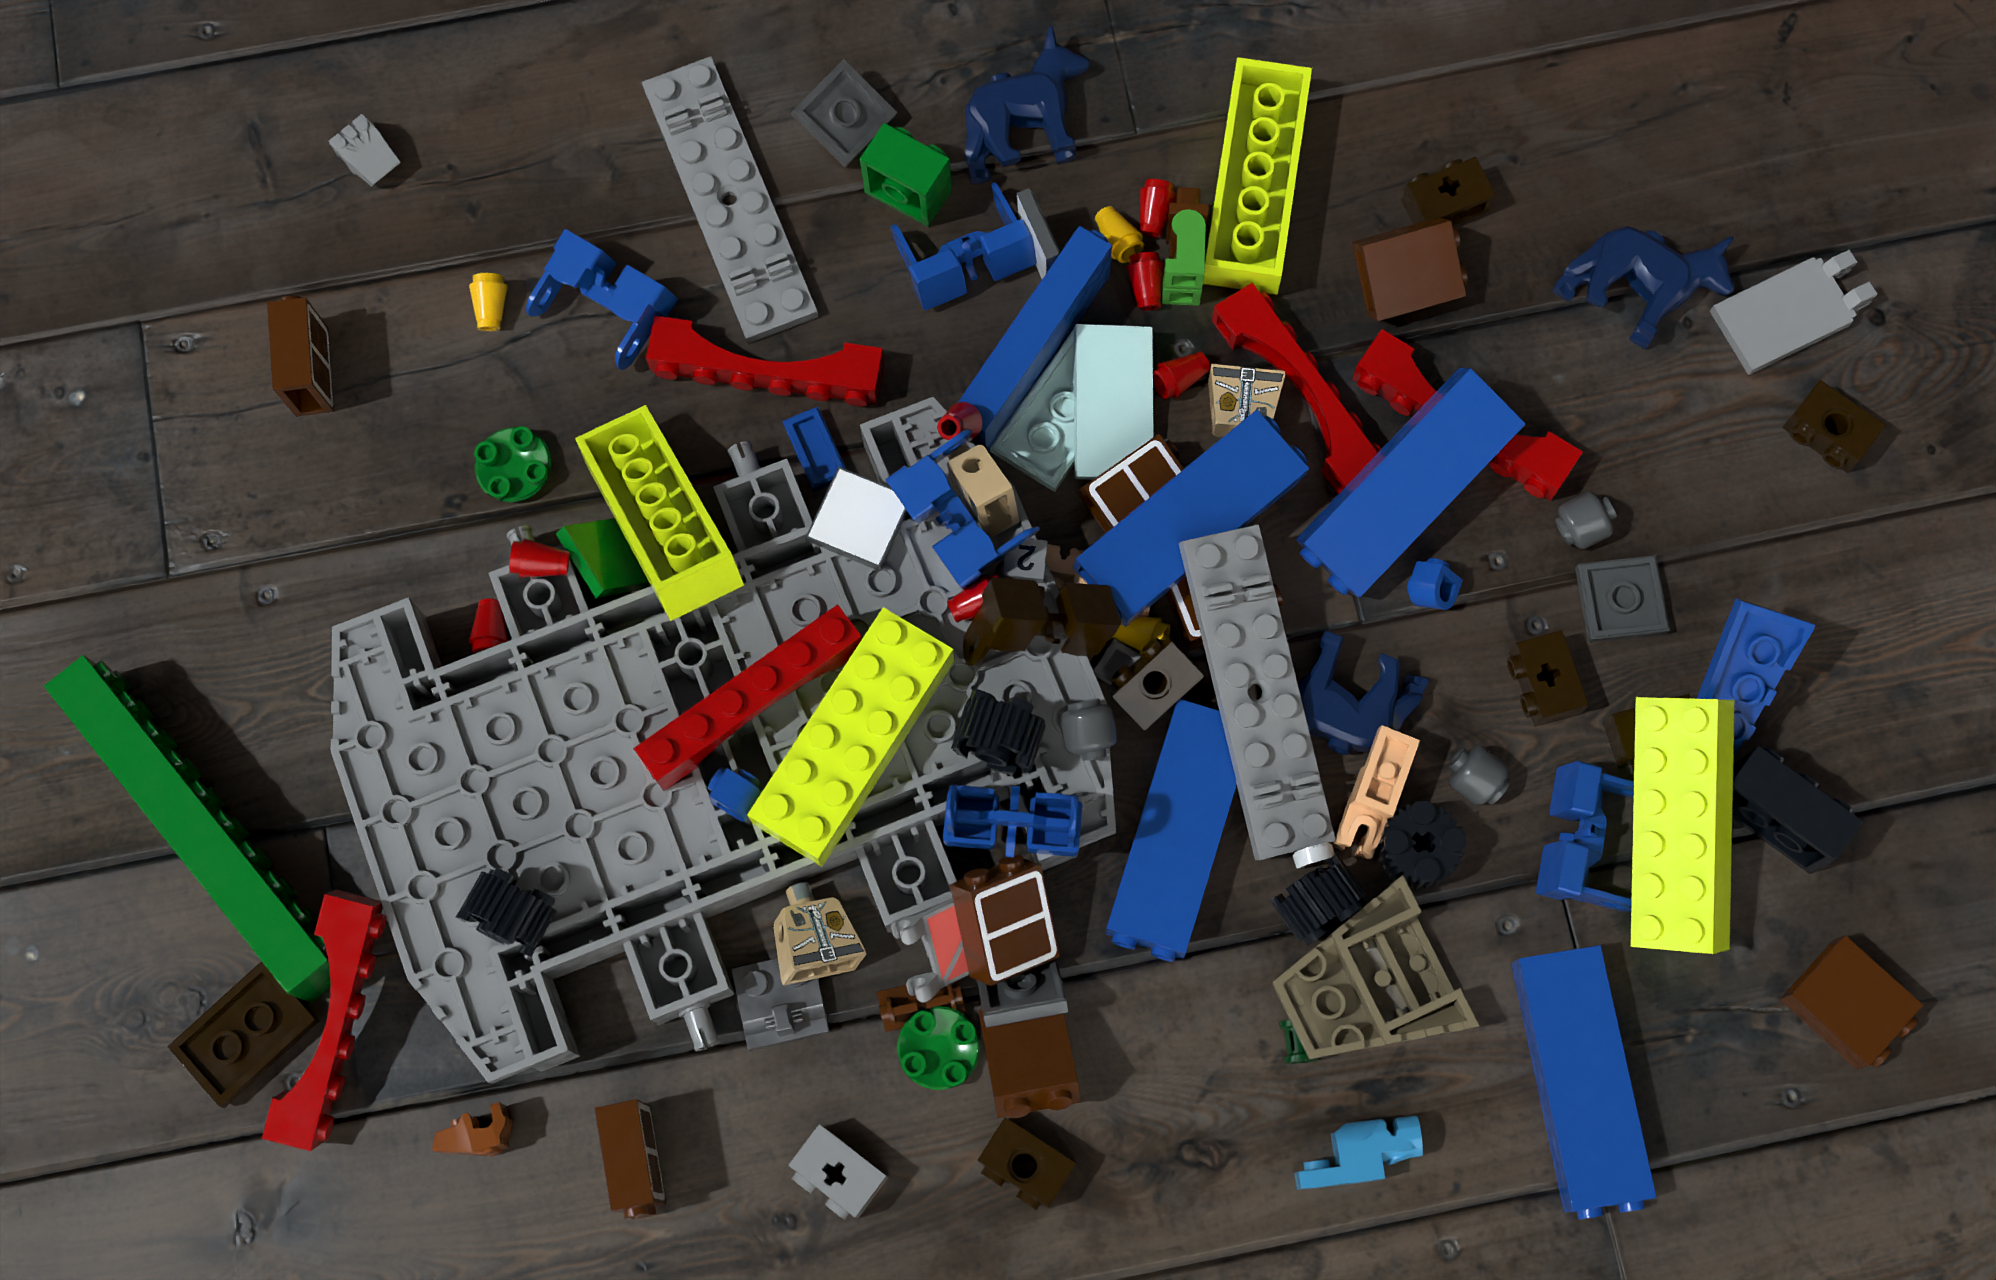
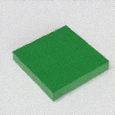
[556,518,651,598]

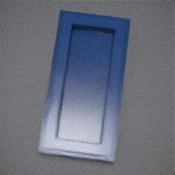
[782,406,846,492]

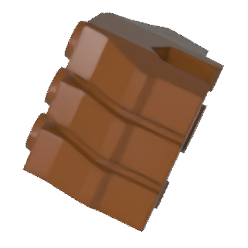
[432,1102,513,1157]

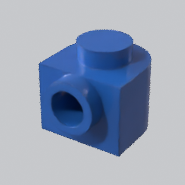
[1407,558,1463,610]
[708,768,762,822]

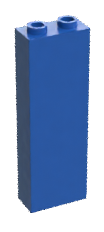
[958,226,1112,453]
[1295,368,1525,598]
[1073,409,1310,627]
[1105,699,1237,962]
[1511,945,1657,1220]

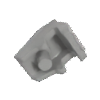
[328,114,401,187]

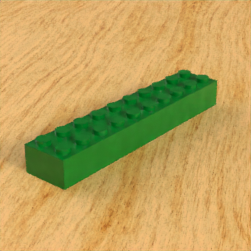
[43,655,331,1003]

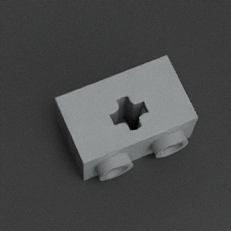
[788,1124,888,1220]

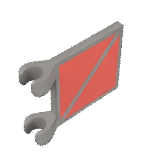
[891,898,969,1002]

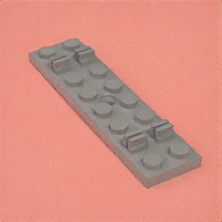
[642,56,819,344]
[1178,524,1336,860]

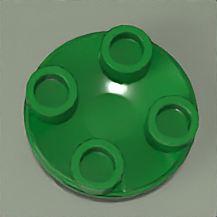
[474,426,551,502]
[897,1006,980,1090]

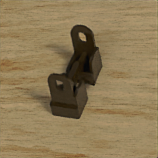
[963,577,1121,667]

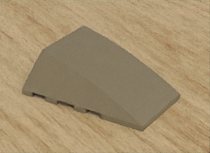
[1272,875,1480,1060]

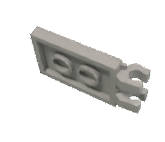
[1710,249,1878,375]

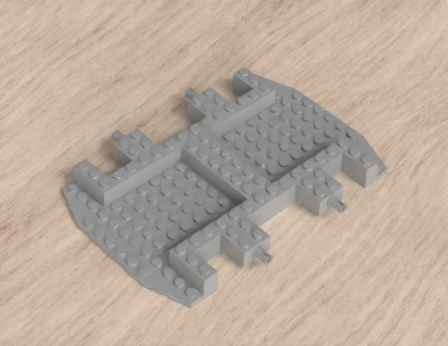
[331,397,1116,1084]

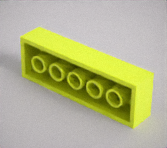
[1203,57,1312,295]
[575,405,744,621]
[747,607,955,867]
[1631,697,1735,954]

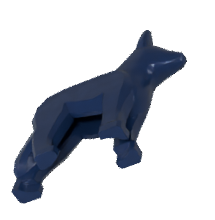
[965,26,1090,184]
[1552,226,1734,349]
[1297,631,1429,755]

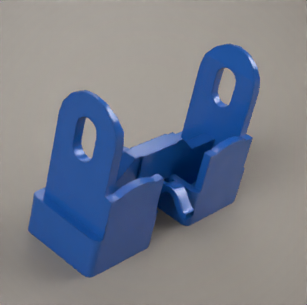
[890,182,1037,310]
[526,229,678,370]
[885,429,1040,589]
[1536,761,1634,912]
[943,784,1083,857]

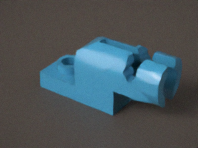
[1294,1115,1423,1190]

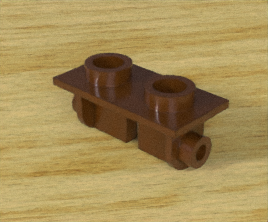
[876,980,966,1032]

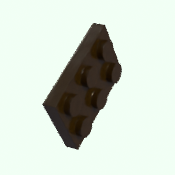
[167,961,319,1108]

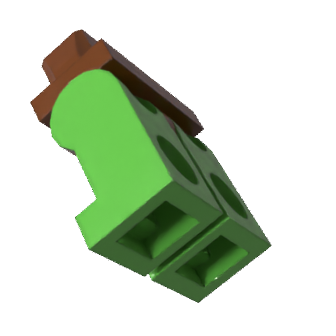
[1161,187,1209,306]

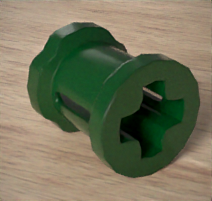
[1279,1019,1321,1065]

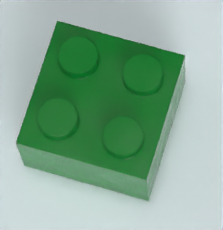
[860,123,952,228]

